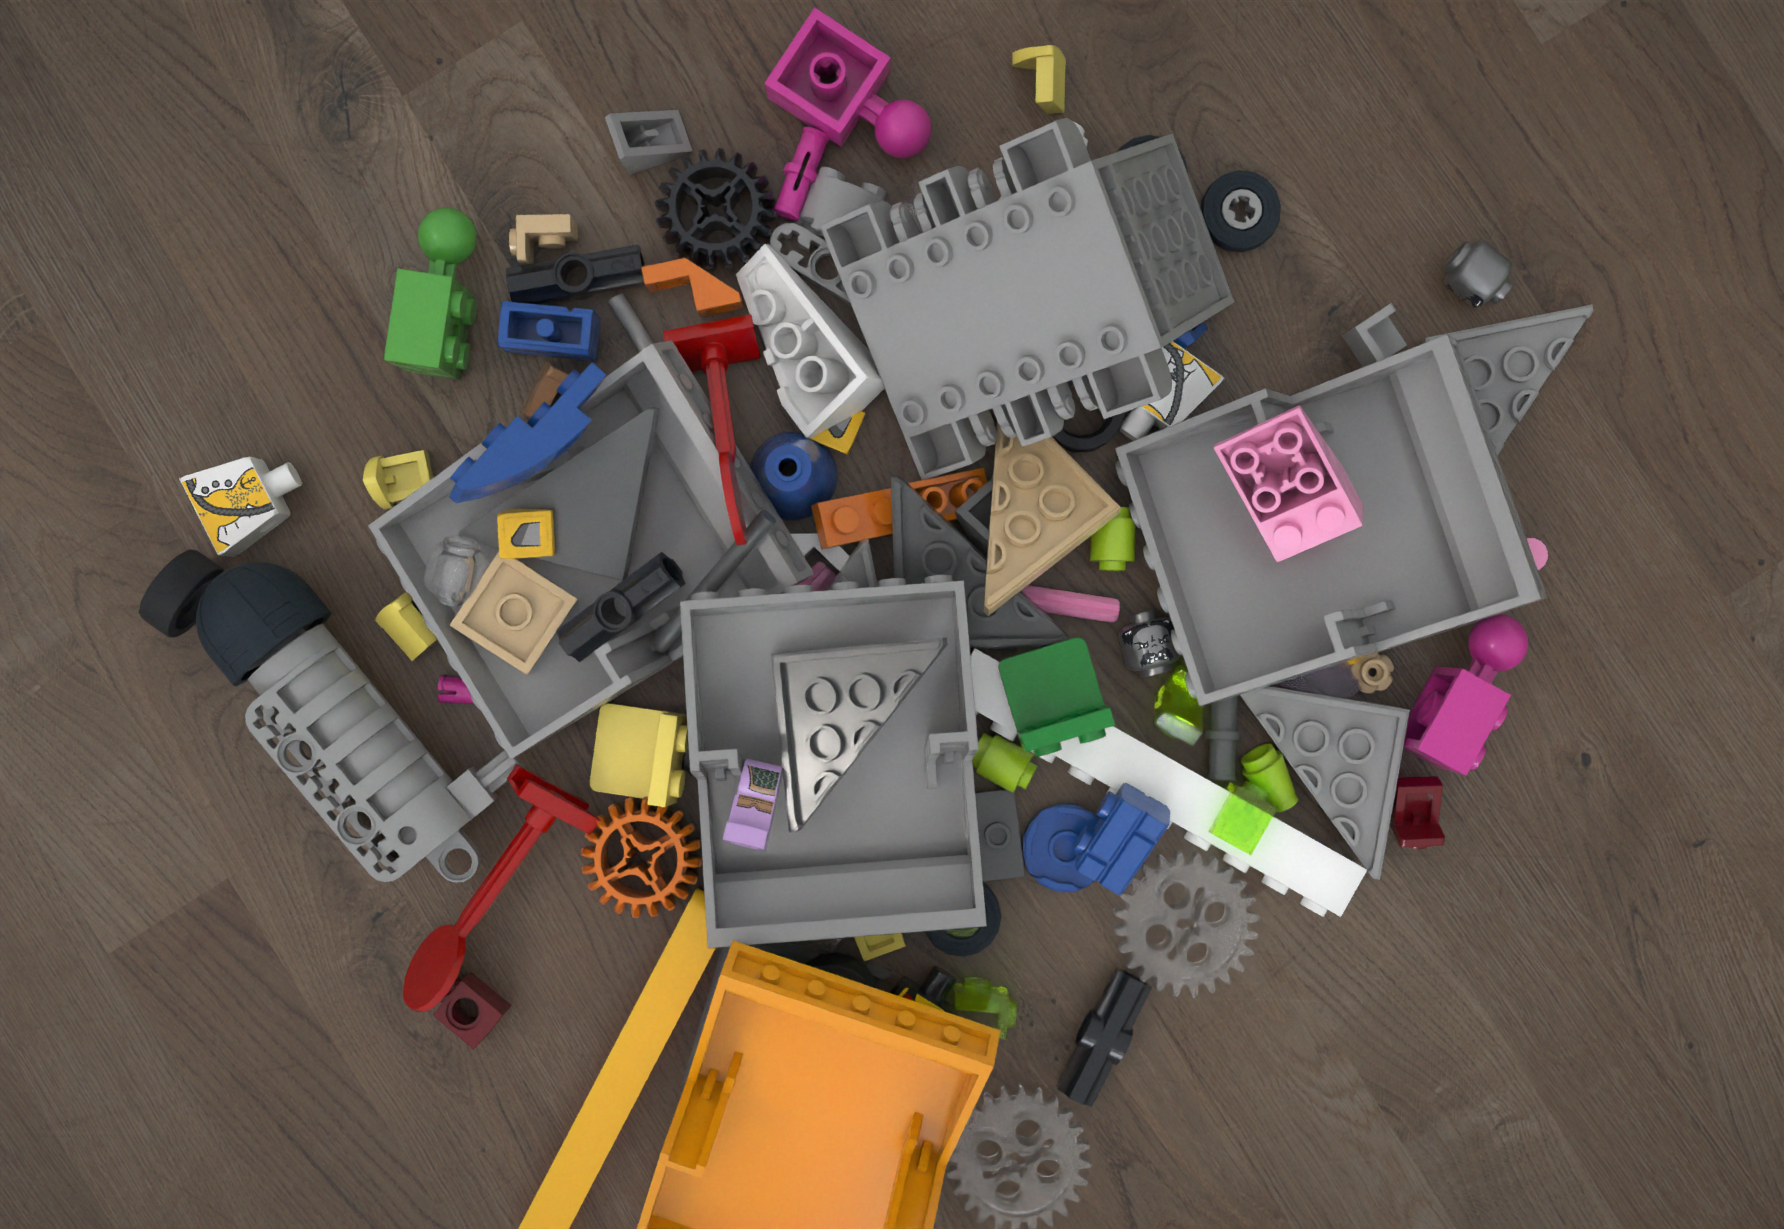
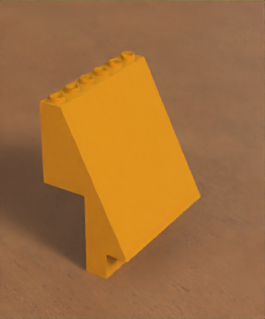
[637,940,1001,1229]

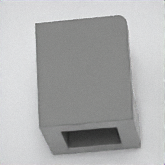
[1341,303,1407,367]

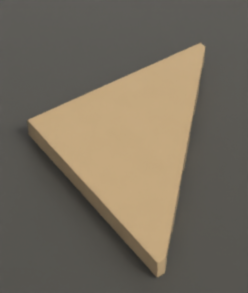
[983,421,1121,616]

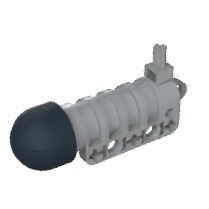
[196,562,524,883]

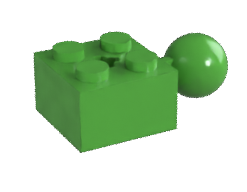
[384,207,477,380]

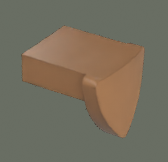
[520,362,569,418]

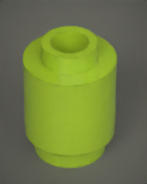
[1090,507,1136,571]
[972,733,1038,793]

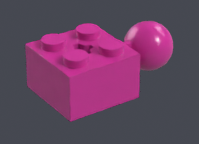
[764,7,932,159]
[1403,614,1529,776]

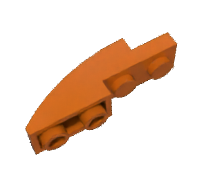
[811,468,987,550]

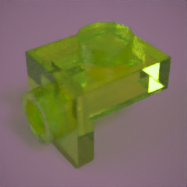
[1154,665,1205,745]
[1208,781,1278,855]
[953,977,1017,1040]

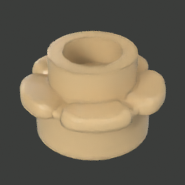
[1350,653,1394,694]

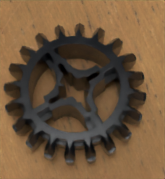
[655,148,777,271]

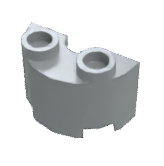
[793,167,887,238]

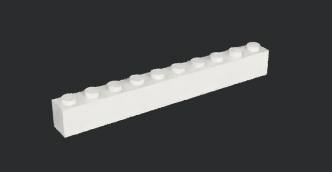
[970,648,1367,917]

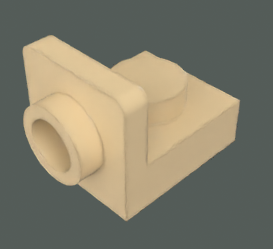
[509,214,578,265]

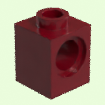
[433,972,512,1050]

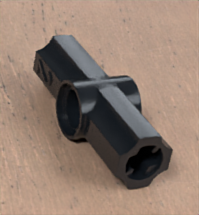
[506,245,645,304]
[556,552,686,662]
[1056,967,1152,1107]

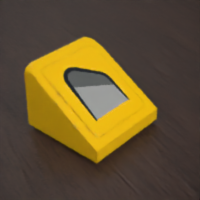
[809,411,866,454]
[497,508,555,559]

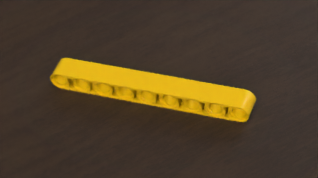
[518,888,716,1229]

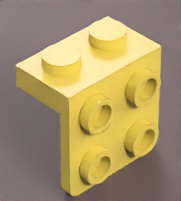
[590,703,689,807]

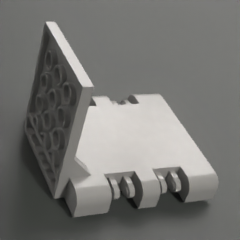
[820,118,1234,480]

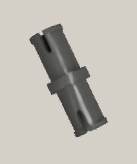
[1205,695,1242,781]

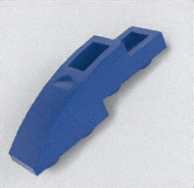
[449,363,606,504]

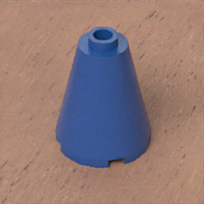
[750,431,837,520]

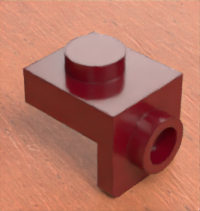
[1390,776,1445,849]

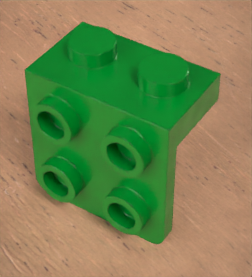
[998,637,1115,757]

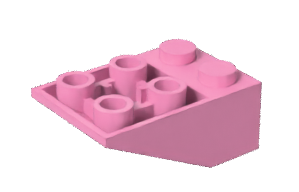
[1213,405,1363,562]

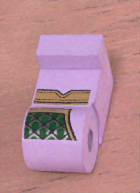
[723,758,783,852]

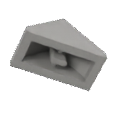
[605,110,693,175]

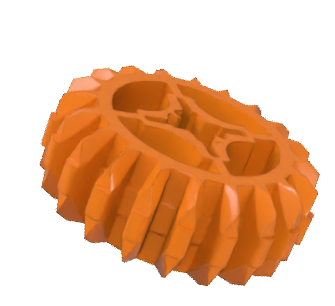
[581,797,703,918]

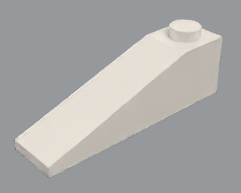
[736,244,885,438]

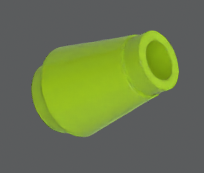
[1241,743,1298,812]

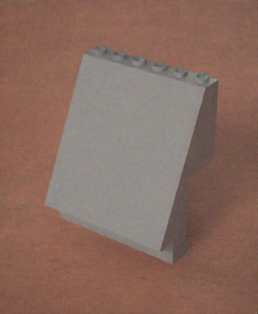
[1115,334,1548,706]
[368,341,814,759]
[680,575,987,948]

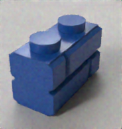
[498,301,600,362]
[1073,783,1170,895]

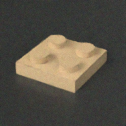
[449,552,578,675]

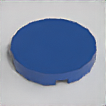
[1022,803,1099,892]

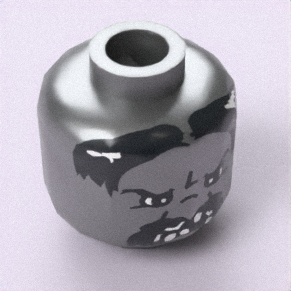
[1443,240,1513,308]
[1118,609,1181,677]

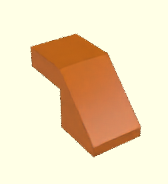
[641,258,744,318]

